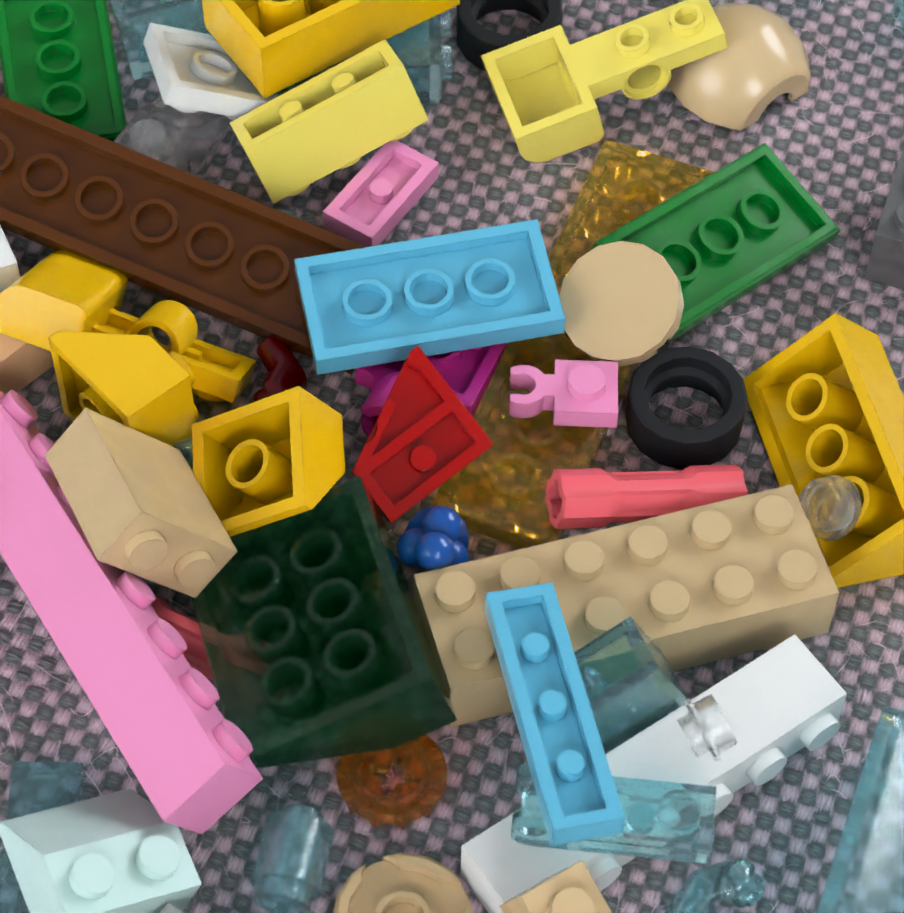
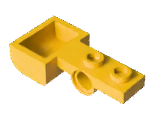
[0,250,256,403]

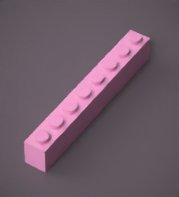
[0,390,263,834]

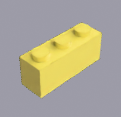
[229,39,429,204]

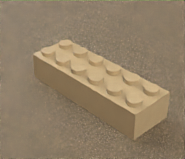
[413,484,839,728]

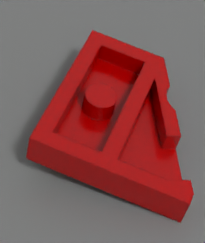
[350,346,494,525]

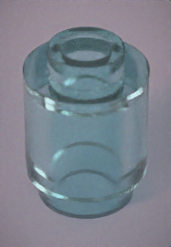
[251,804,334,913]

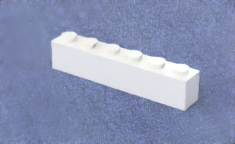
[460,634,847,913]

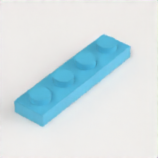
[484,582,625,846]

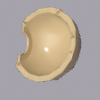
[668,3,811,131]

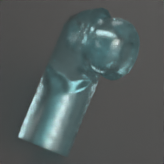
[665,858,765,913]

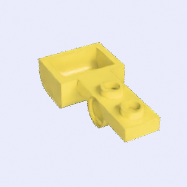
[481,0,728,163]

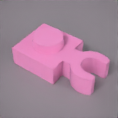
[509,360,618,428]

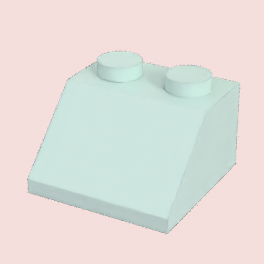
[0,788,202,913]

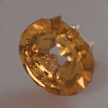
[337,724,447,830]

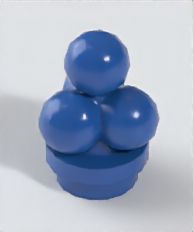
[396,506,469,571]

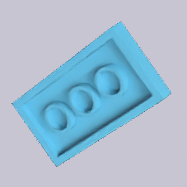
[294,219,565,375]

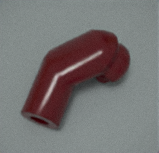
[253,336,307,402]

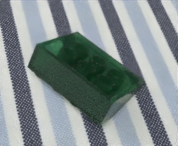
[191,476,457,768]

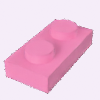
[323,140,439,247]

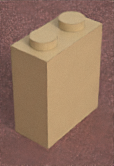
[45,408,237,598]

